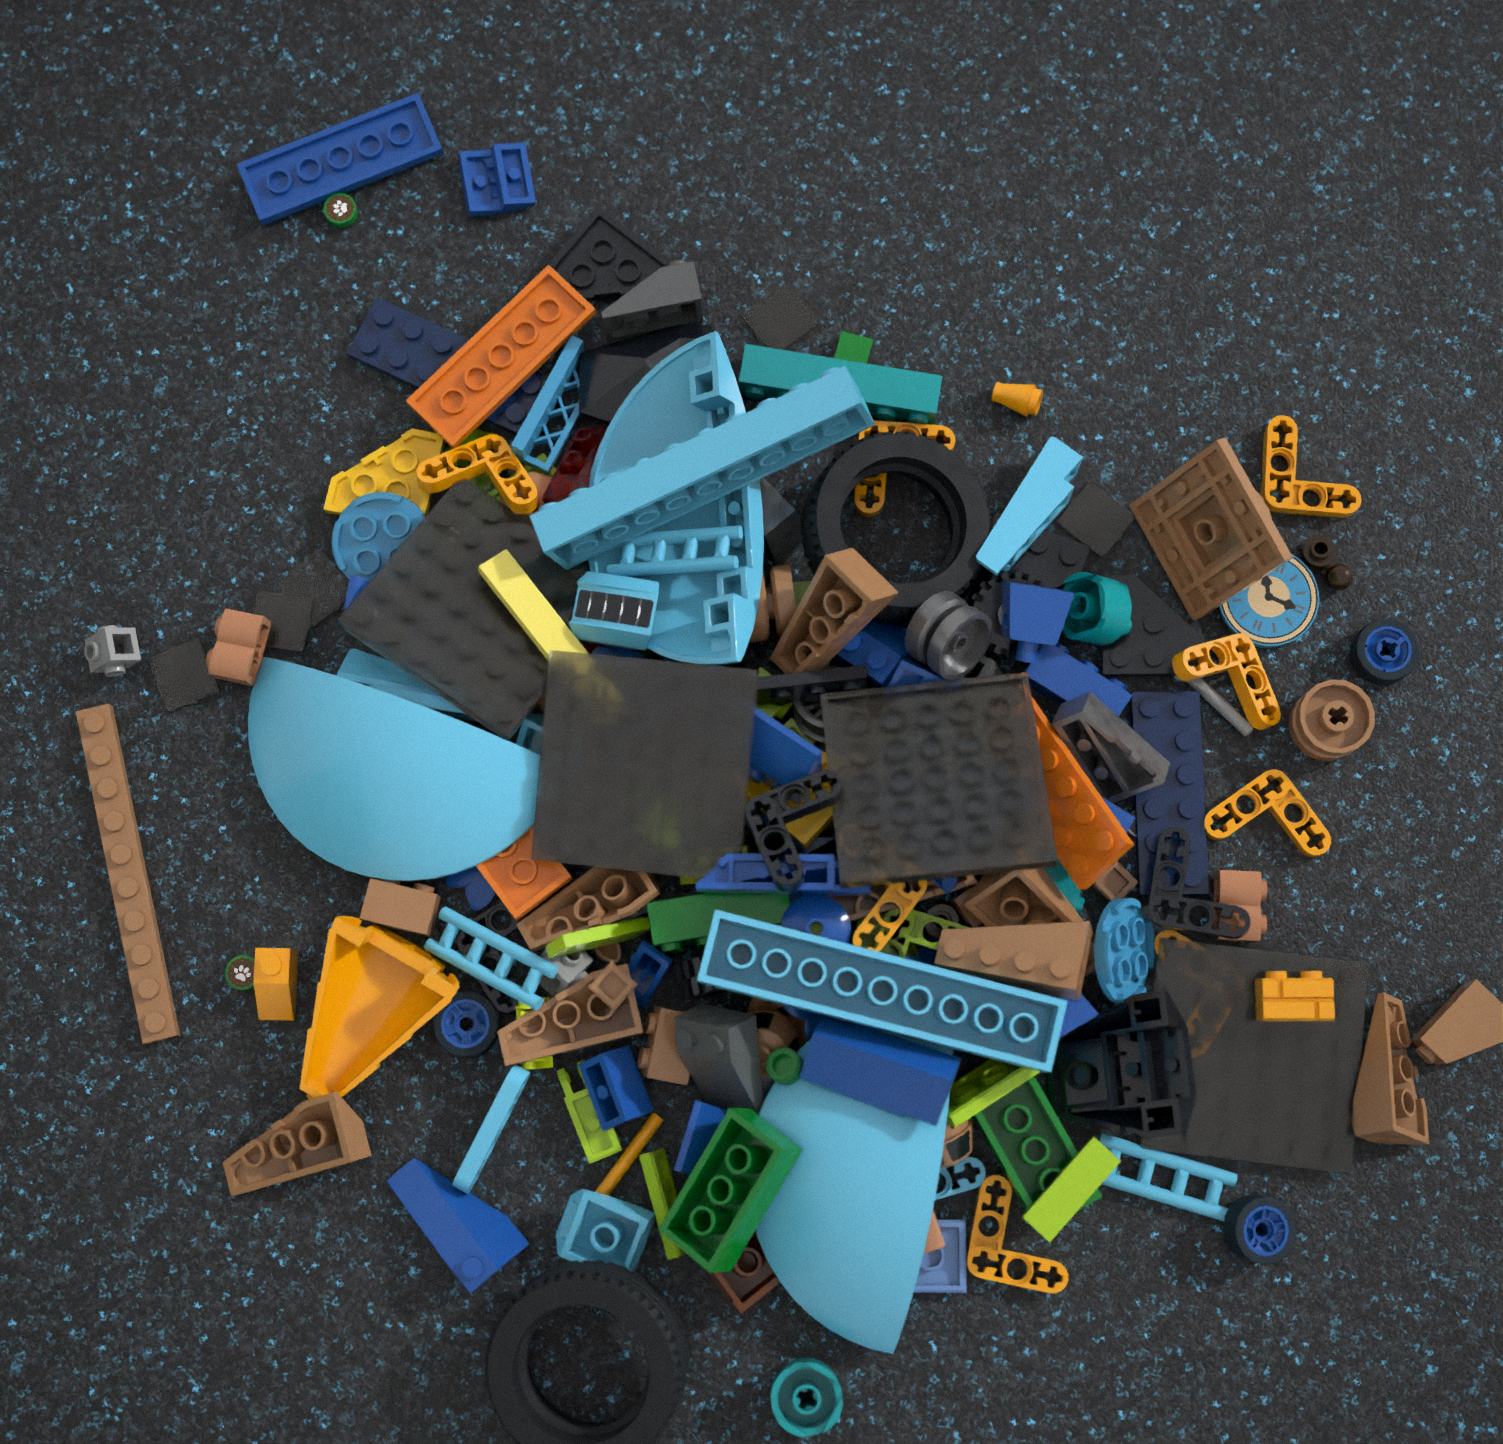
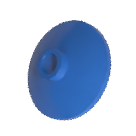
[781,895,851,944]

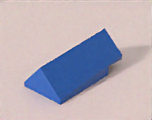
[800,1016,961,1127]

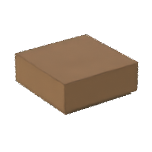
[1091,861,1139,903]
[588,961,638,1011]

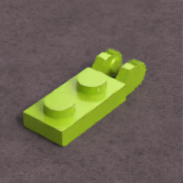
[557,1060,623,1164]

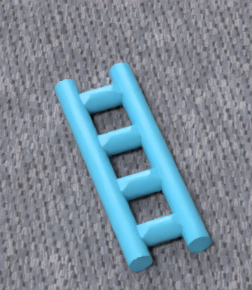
[607,525,743,577]
[424,906,559,1011]
[1098,1133,1237,1221]

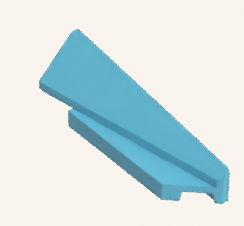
[976,437,1083,576]
[337,649,506,726]

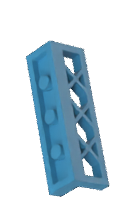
[511,335,584,475]

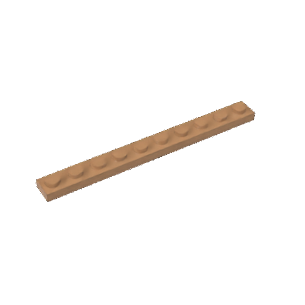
[76,703,180,1044]

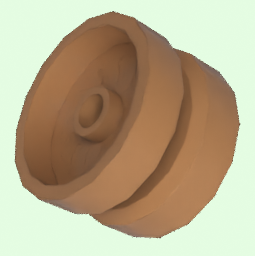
[749,564,796,643]
[1289,679,1375,761]

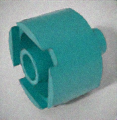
[1062,572,1132,646]
[770,1358,843,1437]

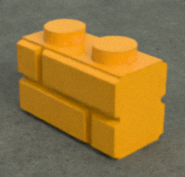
[1255,971,1335,1021]

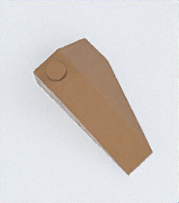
[964,844,1096,977]
[497,964,645,1066]
[1351,992,1429,1145]
[222,1092,372,1197]

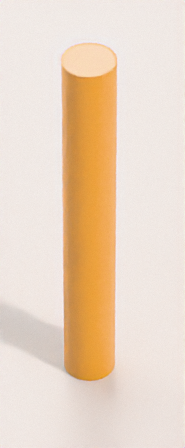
[595,1112,664,1196]

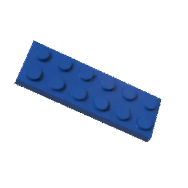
[237,93,444,226]

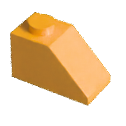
[253,948,298,1021]

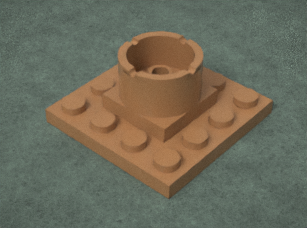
[1129,437,1293,621]

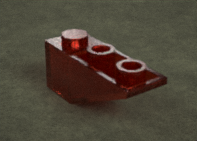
[542,426,607,504]

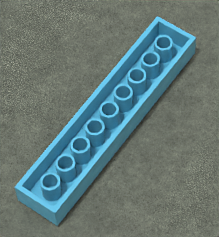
[530,366,875,570]
[696,909,1067,1073]

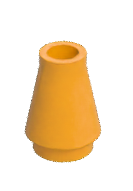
[992,382,1043,417]

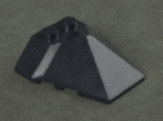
[579,324,713,424]
[1047,990,1197,1138]

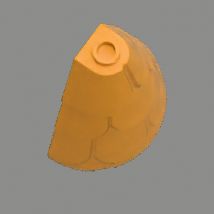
[299,916,460,1100]

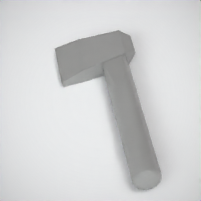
[1173,656,1253,736]

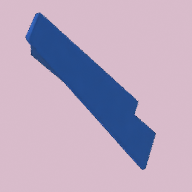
[696,853,870,896]

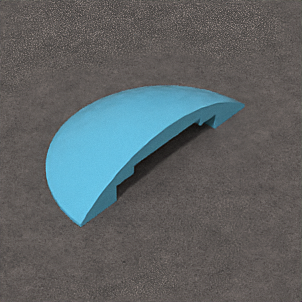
[587,331,764,665]
[248,657,570,881]
[755,1029,953,1354]

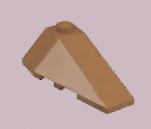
[516,843,660,952]

